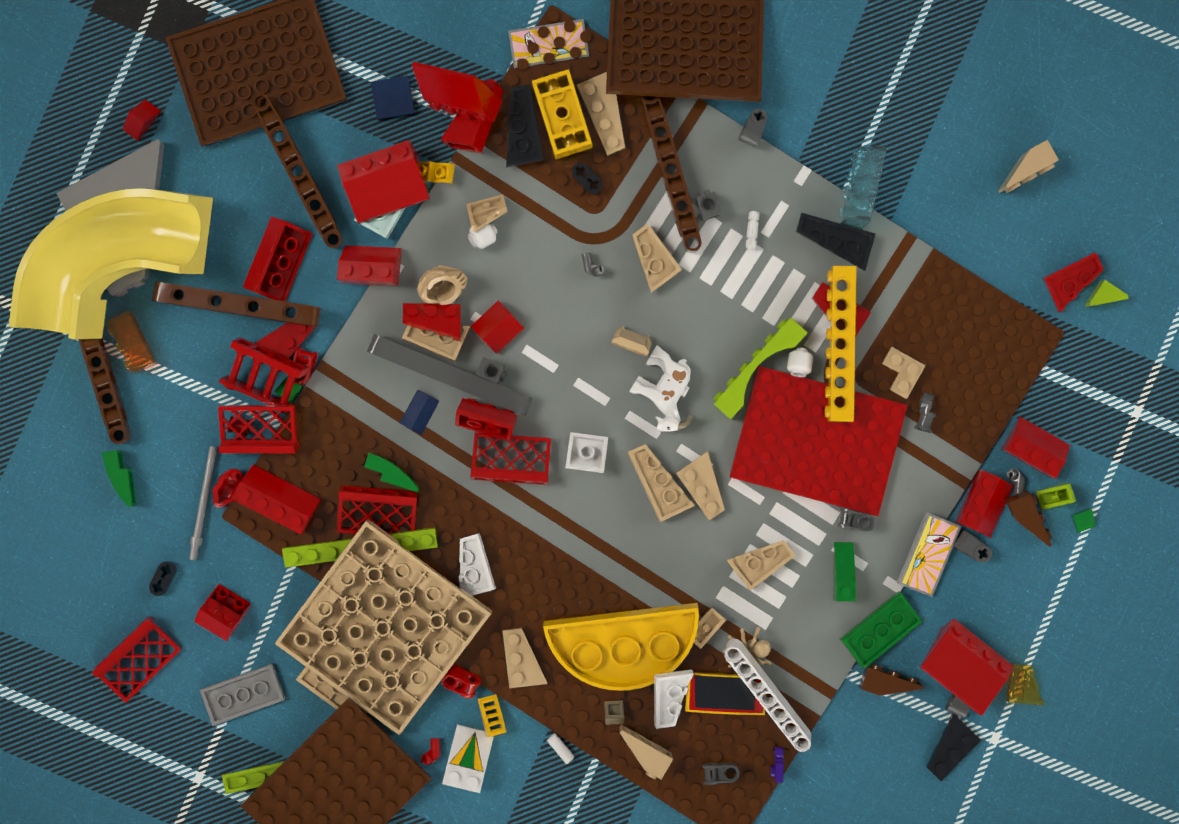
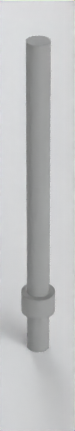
[189,446,217,560]

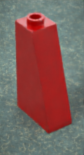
[441,79,504,153]

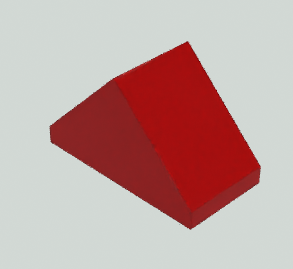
[122,99,161,141]

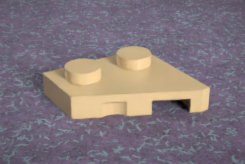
[466,194,508,232]

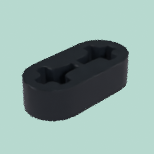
[572,163,603,195]
[149,561,177,596]

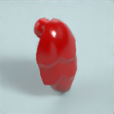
[212,468,243,508]

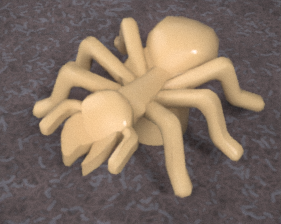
[723,627,772,668]

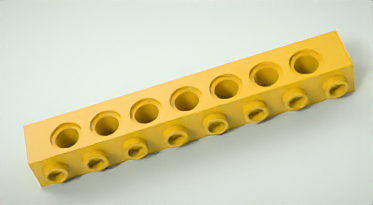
[825,266,856,422]

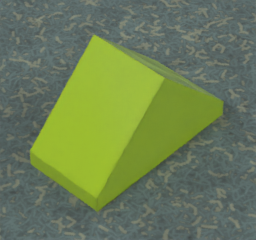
[1085,280,1129,307]
[1036,483,1076,510]

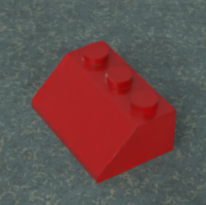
[337,245,402,286]
[455,398,518,442]
[1001,417,1070,479]
[955,470,1014,538]

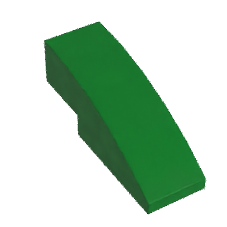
[102,450,137,507]
[364,453,420,492]

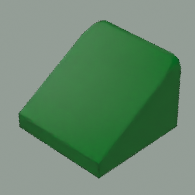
[274,376,302,403]
[1071,508,1096,533]

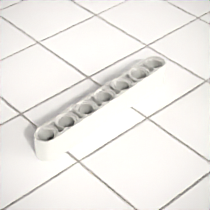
[725,639,811,752]

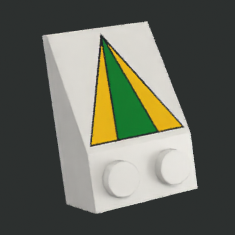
[442,724,494,793]

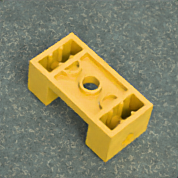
[532,69,592,160]

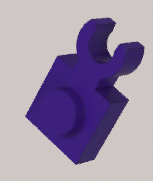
[770,747,783,783]

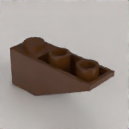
[1005,490,1052,547]
[858,664,923,696]

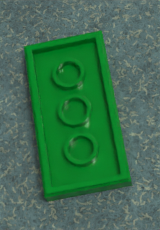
[840,591,923,670]

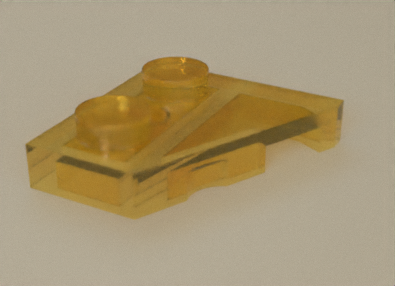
[1006,663,1044,706]

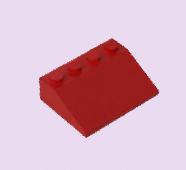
[412,61,503,122]
[337,140,430,224]
[920,619,1014,716]

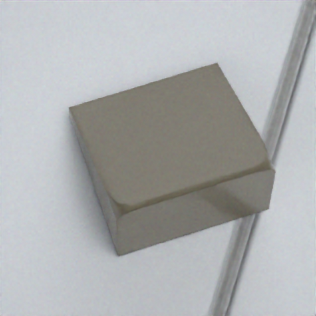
[604,700,625,725]

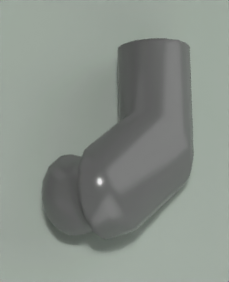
[581,253,604,277]
[1007,469,1025,494]

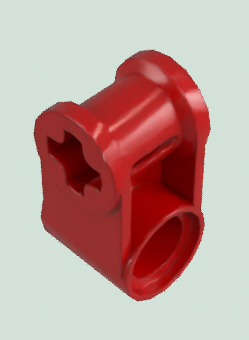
[293,347,318,385]
[441,665,481,698]

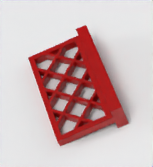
[218,405,300,454]
[470,432,551,485]
[337,485,418,534]
[92,615,182,703]

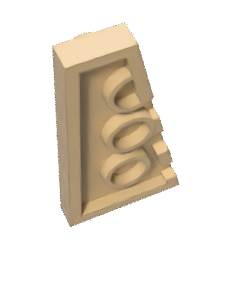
[577,72,625,156]
[627,444,695,522]

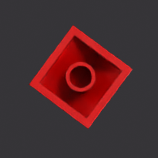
[470,301,524,355]

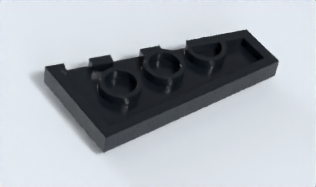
[506,84,544,168]
[796,213,876,271]

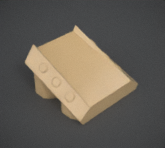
[611,326,652,357]

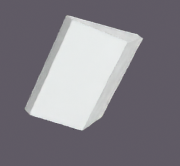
[565,432,608,473]

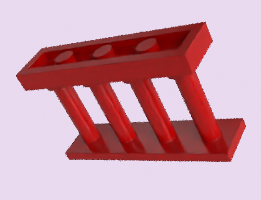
[219,337,308,413]

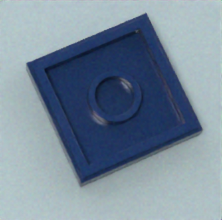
[371,75,415,120]

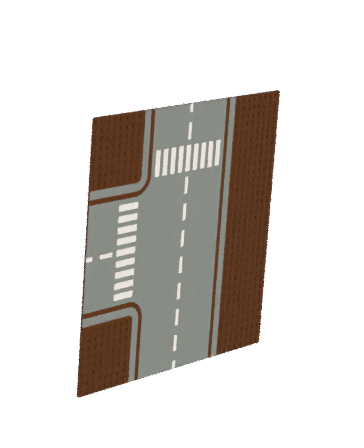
[222,5,1064,824]

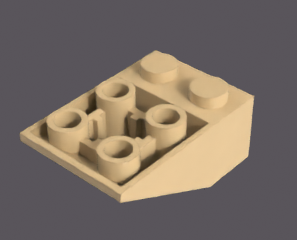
[998,140,1058,193]

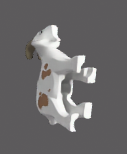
[629,345,692,432]

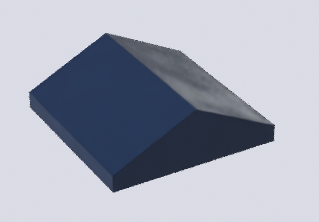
[399,389,440,435]

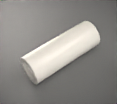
[547,733,575,764]

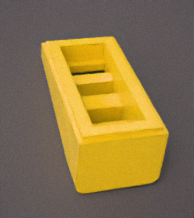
[477,694,506,737]

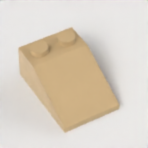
[619,724,673,780]

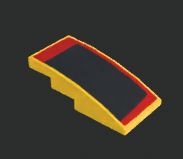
[685,672,766,715]

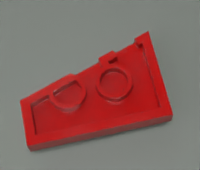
[1043,252,1104,312]
[811,282,871,337]
[402,303,461,341]
[254,323,315,359]

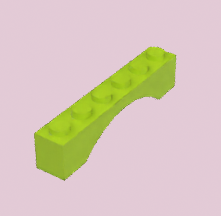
[712,317,808,420]

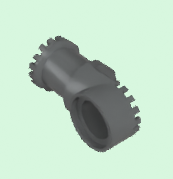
[914,392,936,433]

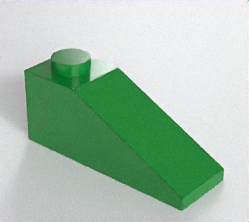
[833,542,856,602]

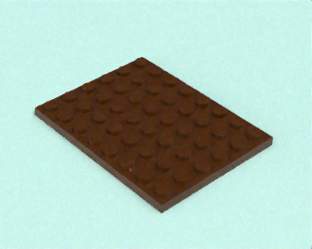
[165,0,347,147]
[606,0,764,102]
[240,697,432,824]

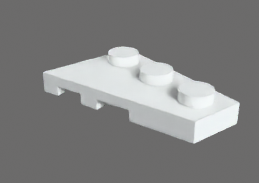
[459,533,496,596]
[654,670,694,729]

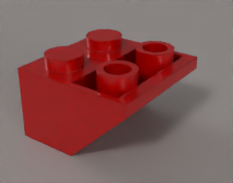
[194,584,251,642]

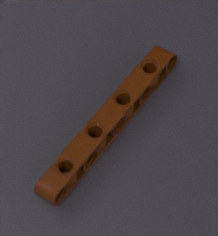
[252,92,343,248]
[641,96,702,253]
[152,282,321,327]
[78,337,131,444]

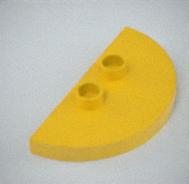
[543,603,699,691]

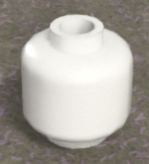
[468,223,498,249]
[787,348,813,377]

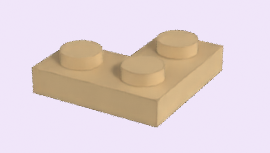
[882,347,926,399]
[694,606,726,649]

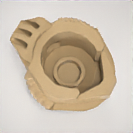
[417,265,468,305]

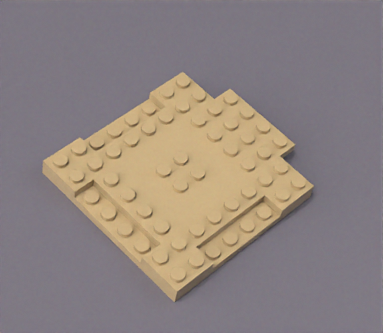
[275,519,492,735]

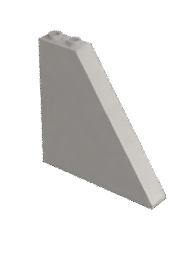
[56,139,164,297]

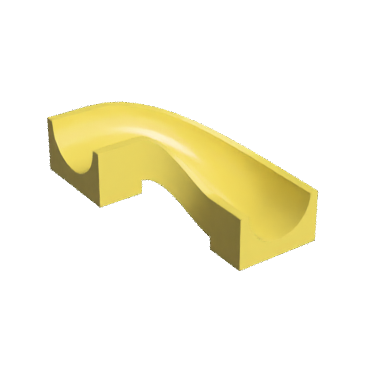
[9,188,213,339]

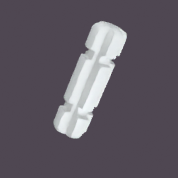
[746,211,759,249]

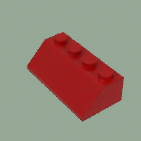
[243,216,313,302]
[232,464,322,535]

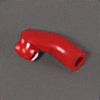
[421,738,441,765]

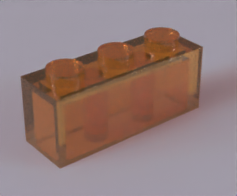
[107,311,157,374]

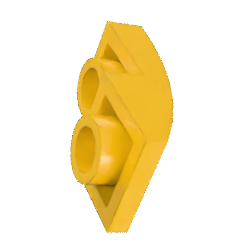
[419,161,455,183]

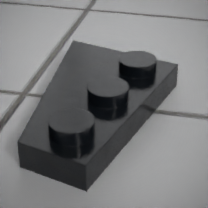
[926,713,981,781]

